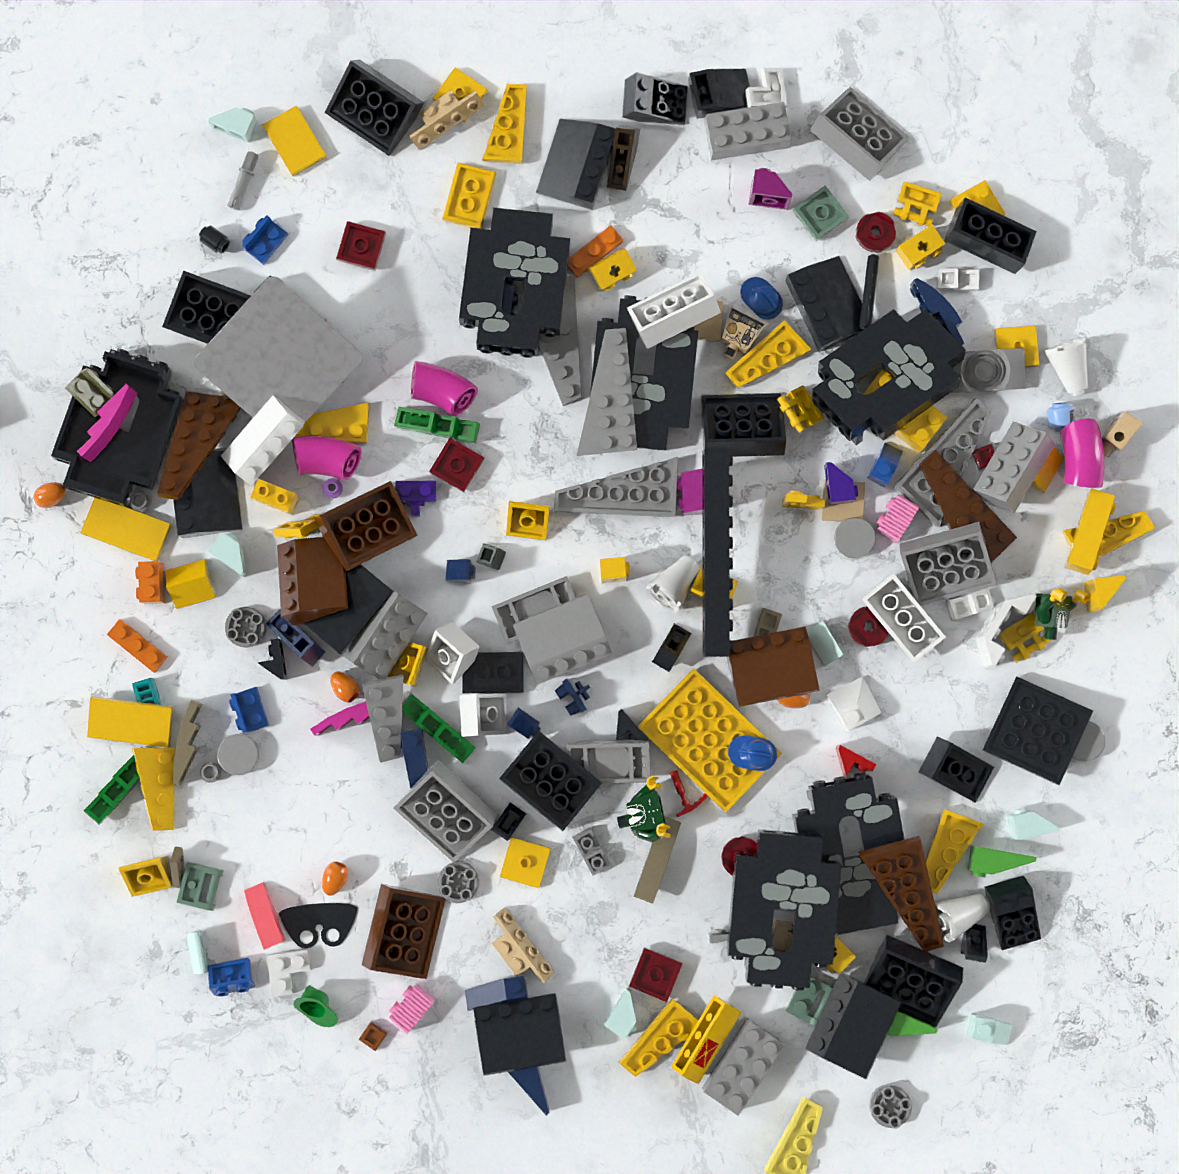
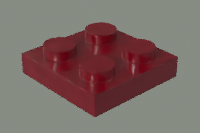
[336,221,386,271]
[429,438,485,493]
[629,947,683,1002]

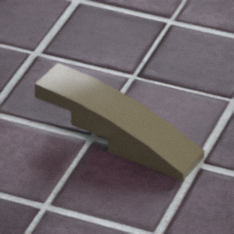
[173,700,203,785]
[633,816,681,904]

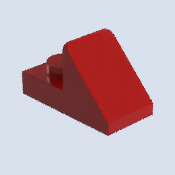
[835,745,877,776]

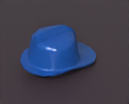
[740,277,783,320]
[728,736,777,771]

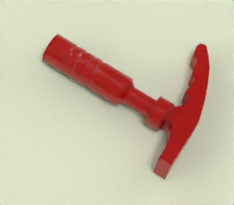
[670,770,708,817]

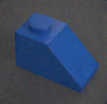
[867,443,903,487]

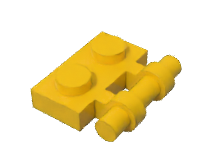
[893,181,942,226]
[777,385,825,433]
[998,612,1051,663]

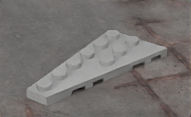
[519,274,581,406]
[577,328,637,456]
[894,398,991,527]
[554,457,678,517]

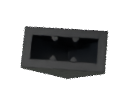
[491,802,526,841]

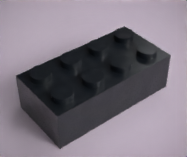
[944,197,1037,274]

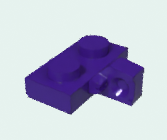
[395,481,436,517]

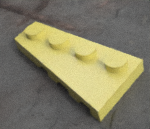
[763,1096,823,1174]

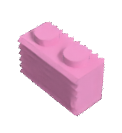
[875,495,919,543]
[389,983,435,1034]

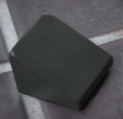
[476,543,506,570]

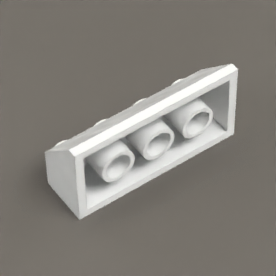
[627,272,721,349]
[221,395,305,486]
[862,573,946,663]

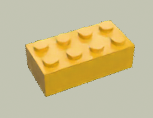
[864,369,947,453]

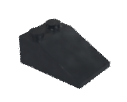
[918,736,994,803]

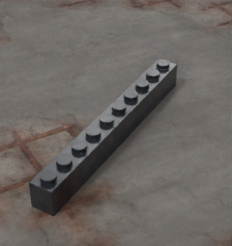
[702,449,733,657]

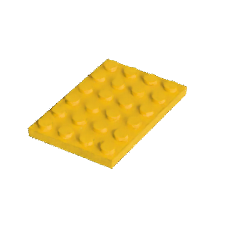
[637,668,782,813]

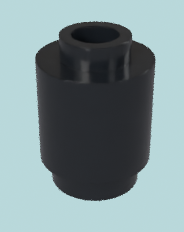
[199,225,230,254]

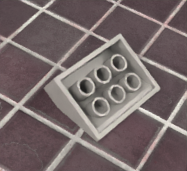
[810,87,910,181]
[899,522,997,606]
[512,594,613,685]
[393,760,499,862]

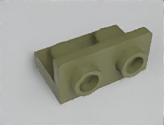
[65,368,115,417]

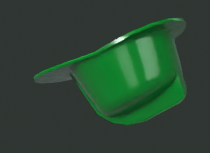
[293,986,338,1027]

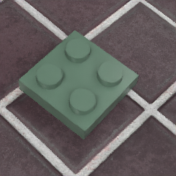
[793,185,849,241]

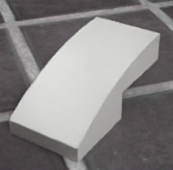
[938,268,980,291]
[946,589,995,621]

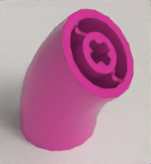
[411,361,478,416]
[1060,418,1104,488]
[292,436,362,481]

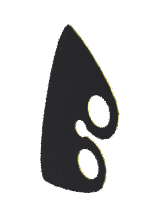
[279,903,357,948]

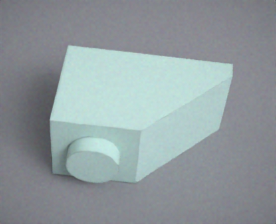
[208,107,257,142]
[208,532,247,577]
[1008,808,1059,840]
[604,988,637,1040]
[967,1014,1012,1045]

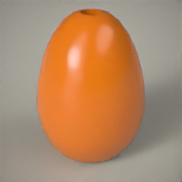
[33,482,66,508]
[330,671,360,703]
[777,693,810,709]
[322,861,348,896]

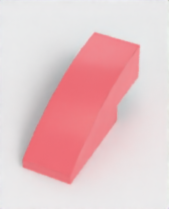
[244,882,286,950]

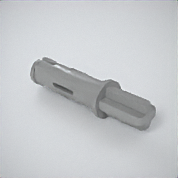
[227,151,258,210]

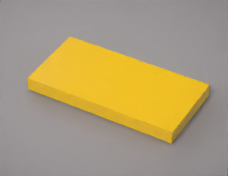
[80,498,172,561]
[87,696,173,748]

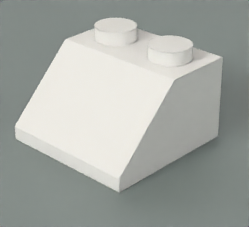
[425,622,480,684]
[460,693,508,737]

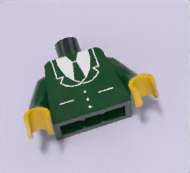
[1035,588,1090,640]
[617,776,670,842]

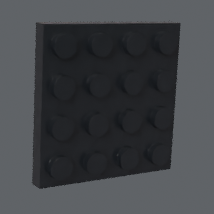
[982,676,1093,786]

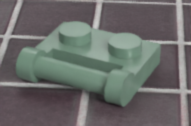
[176,862,224,911]
[786,977,833,1026]

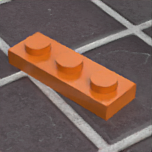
[568,225,624,279]
[106,619,168,673]

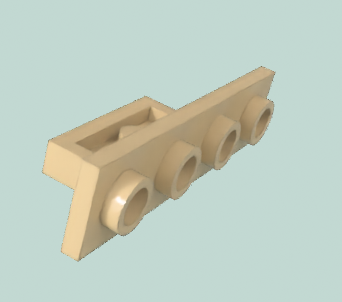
[410,90,485,150]
[492,907,554,983]

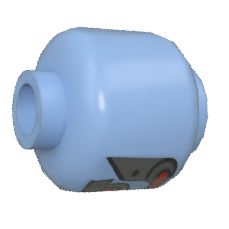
[1047,402,1075,432]

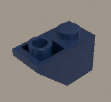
[445,559,476,584]

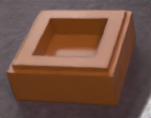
[358,1021,388,1051]

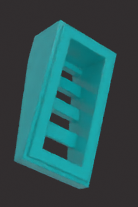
[132,678,162,705]

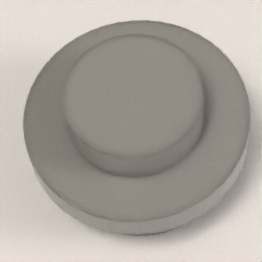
[130,491,151,512]
[200,762,221,783]

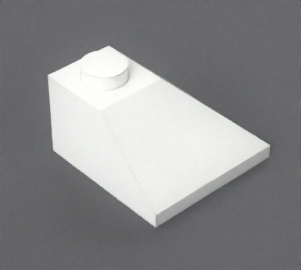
[826,677,881,731]

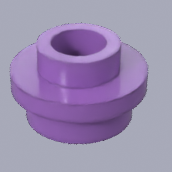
[322,478,343,499]

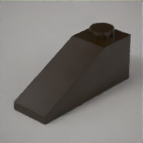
[607,125,640,191]

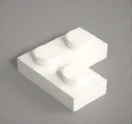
[745,68,787,108]
[267,949,311,997]

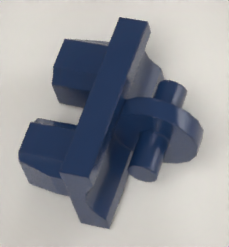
[555,679,591,716]

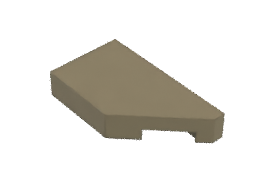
[753,608,782,637]
[170,847,184,888]

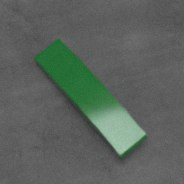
[394,407,480,443]
[402,693,476,763]
[84,747,143,825]

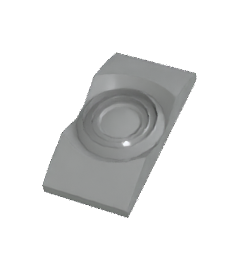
[951,348,1026,393]
[491,576,576,644]
[567,739,650,783]

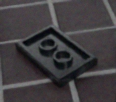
[462,652,524,694]

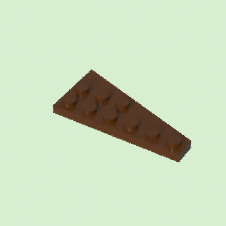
[157,391,242,500]
[919,450,1017,563]
[858,836,944,951]

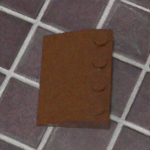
[314,481,418,571]
[277,537,348,626]
[727,626,819,707]
[361,884,446,979]

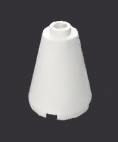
[1045,338,1088,396]
[646,555,699,612]
[935,894,991,942]

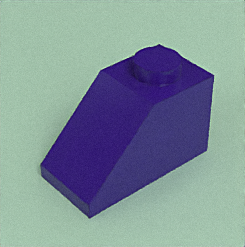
[824,462,858,505]

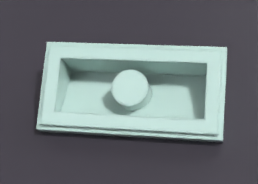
[807,620,843,666]
[187,931,208,974]

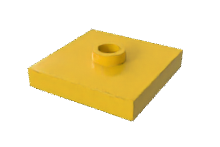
[432,67,488,122]
[994,326,1039,367]
[500,837,550,888]

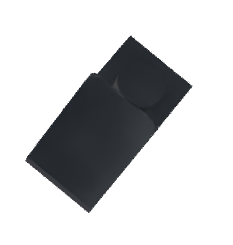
[257,638,288,680]
[616,709,648,741]
[960,924,988,963]

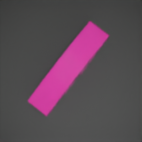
[77,384,137,462]
[310,701,370,736]

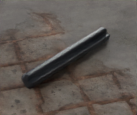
[859,254,879,329]

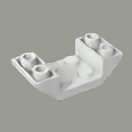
[975,594,1036,669]

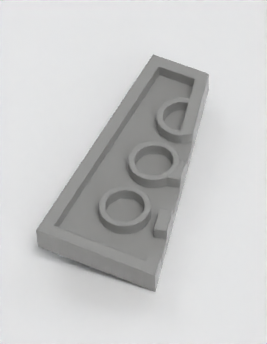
[362,674,403,763]

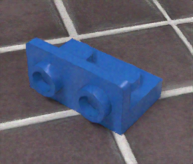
[242,215,288,265]
[229,687,270,733]
[208,958,255,997]

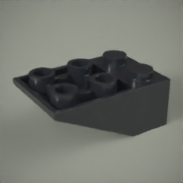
[688,69,750,119]
[622,72,688,125]
[984,875,1041,950]

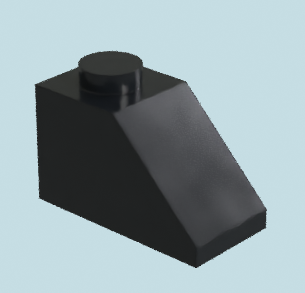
[652,623,692,672]

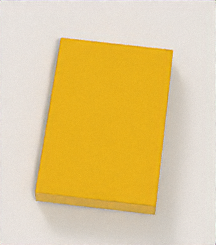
[262,105,326,177]
[442,162,496,229]

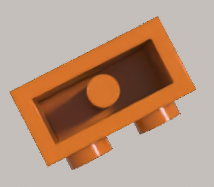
[135,561,165,605]

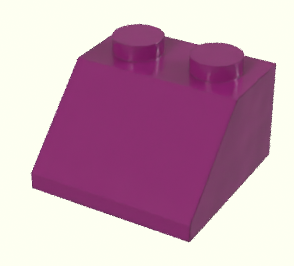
[748,168,793,210]
[677,468,702,516]

